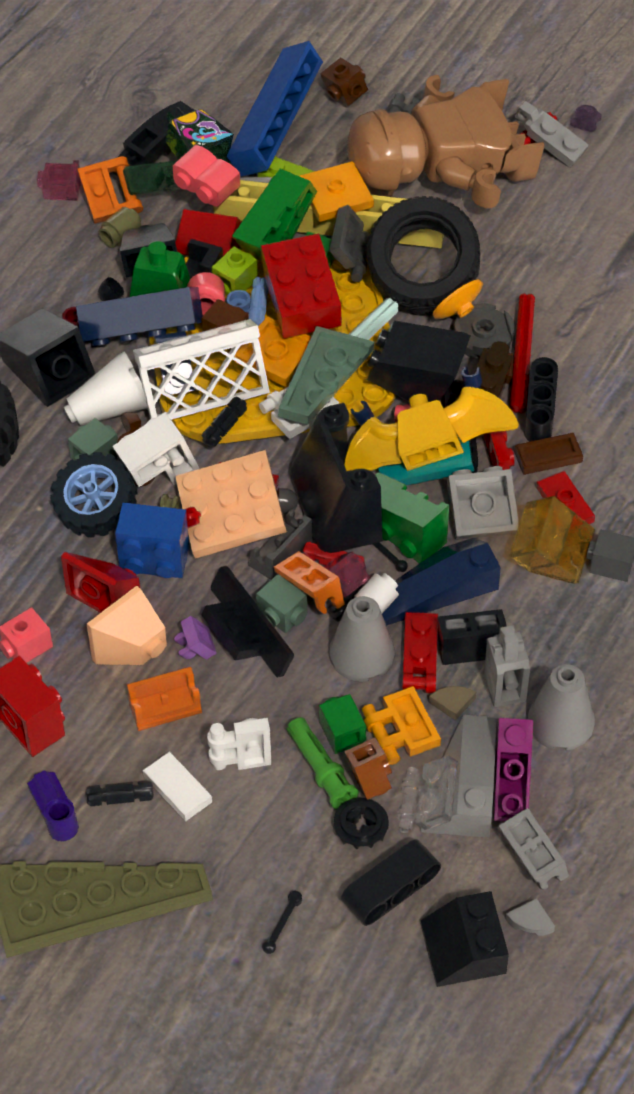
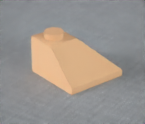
[87,586,167,665]

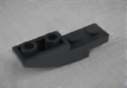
[109,101,203,185]

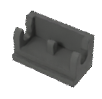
[248,510,312,580]

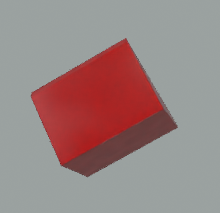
[176,209,242,256]

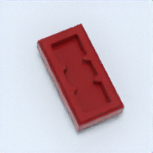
[536,471,595,533]

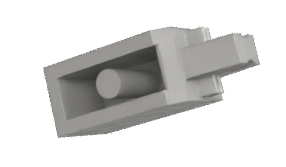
[484,625,530,707]

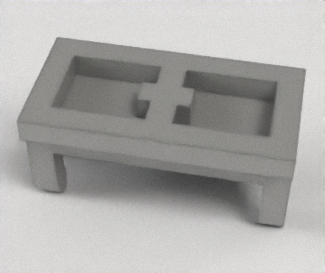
[499,808,569,889]

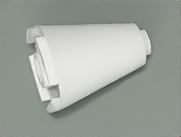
[64,351,148,426]

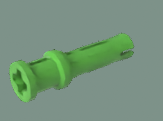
[286,717,359,809]

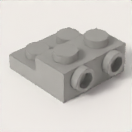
[446,466,520,539]

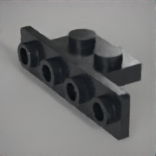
[201,565,294,678]

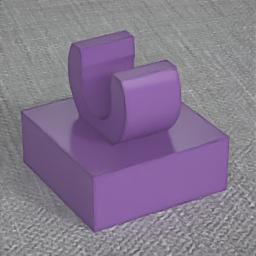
[174,616,217,660]

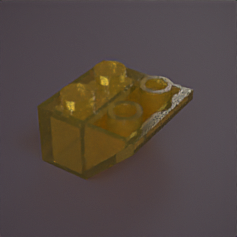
[509,496,595,584]

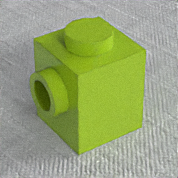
[212,246,258,295]

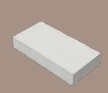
[143,751,212,821]

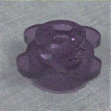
[570,105,602,132]

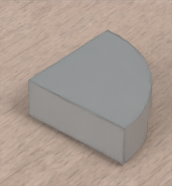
[506,898,555,936]

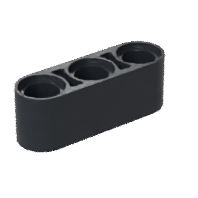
[524,357,558,442]
[341,839,441,926]

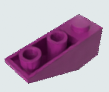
[494,718,533,821]

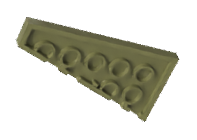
[0,861,213,958]

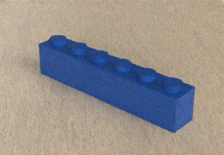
[227,41,323,177]

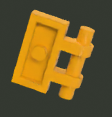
[361,686,441,765]

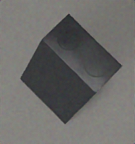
[0,308,95,407]
[366,320,471,402]

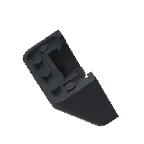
[290,403,383,553]

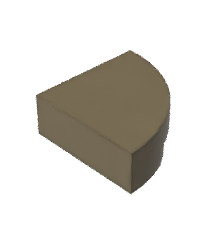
[429,686,476,720]

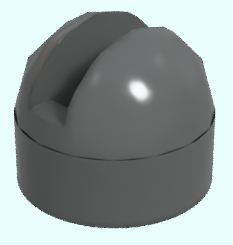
[277,488,298,514]

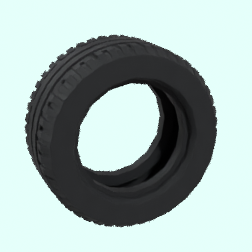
[367,196,480,315]

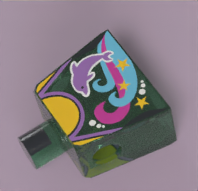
[166,107,234,160]

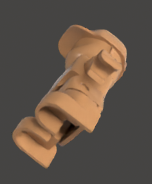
[347,75,545,208]

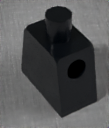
[120,223,177,278]

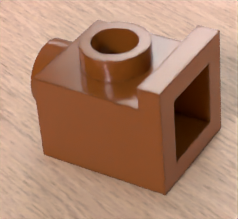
[344,737,392,800]

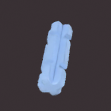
[249,277,269,326]

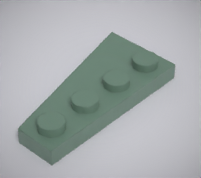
[278,326,375,425]

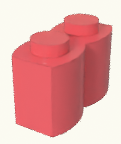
[173,145,240,207]

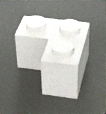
[112,412,200,487]

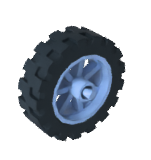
[50,452,138,538]

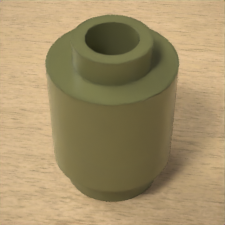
[98,207,141,248]

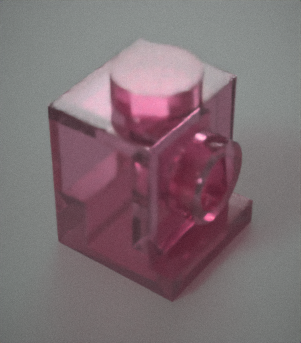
[37,160,81,201]

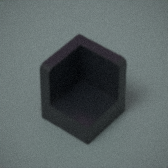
[186,239,223,279]

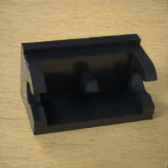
[437,609,507,665]

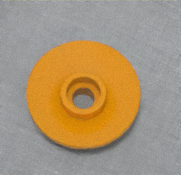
[432,279,483,320]

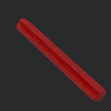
[510,293,535,414]

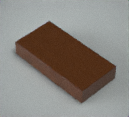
[514,432,583,475]

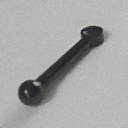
[372,542,408,572]
[262,891,302,954]

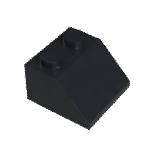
[420,891,509,987]

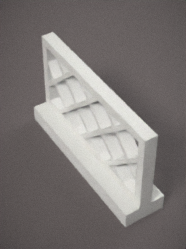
[133,319,270,420]

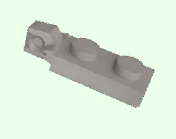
[515,101,589,167]

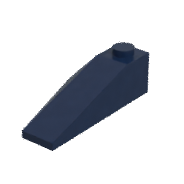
[382,538,501,626]

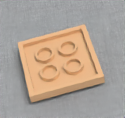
[175,450,287,559]

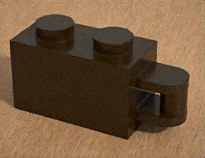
[475,341,513,399]

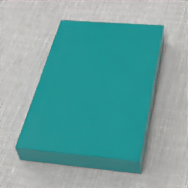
[378,436,474,486]

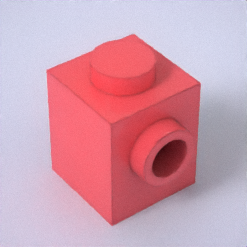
[0,607,53,663]

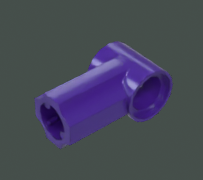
[27,770,79,841]

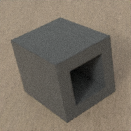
[586,530,634,582]

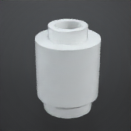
[354,573,399,613]

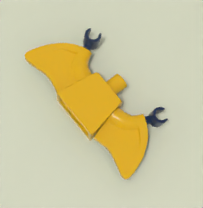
[344,367,519,471]

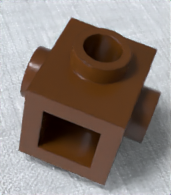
[320,57,368,106]

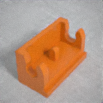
[274,551,345,614]
[127,667,202,731]

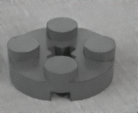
[454,303,514,357]

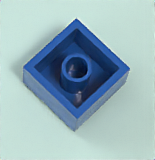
[115,503,189,578]

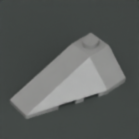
[421,715,497,838]

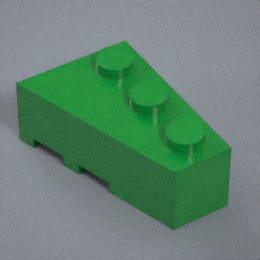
[232,168,317,261]
[375,472,449,564]

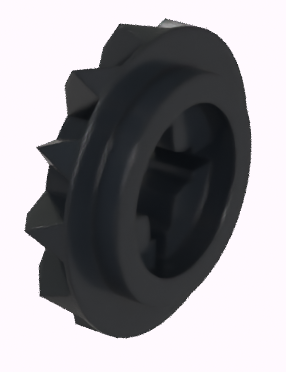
[334,798,389,849]

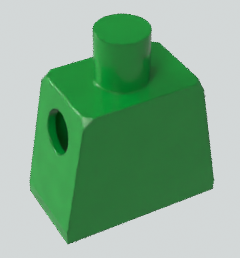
[130,241,190,297]

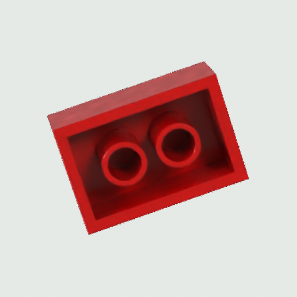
[261,233,342,338]

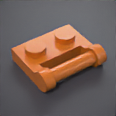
[77,156,144,224]

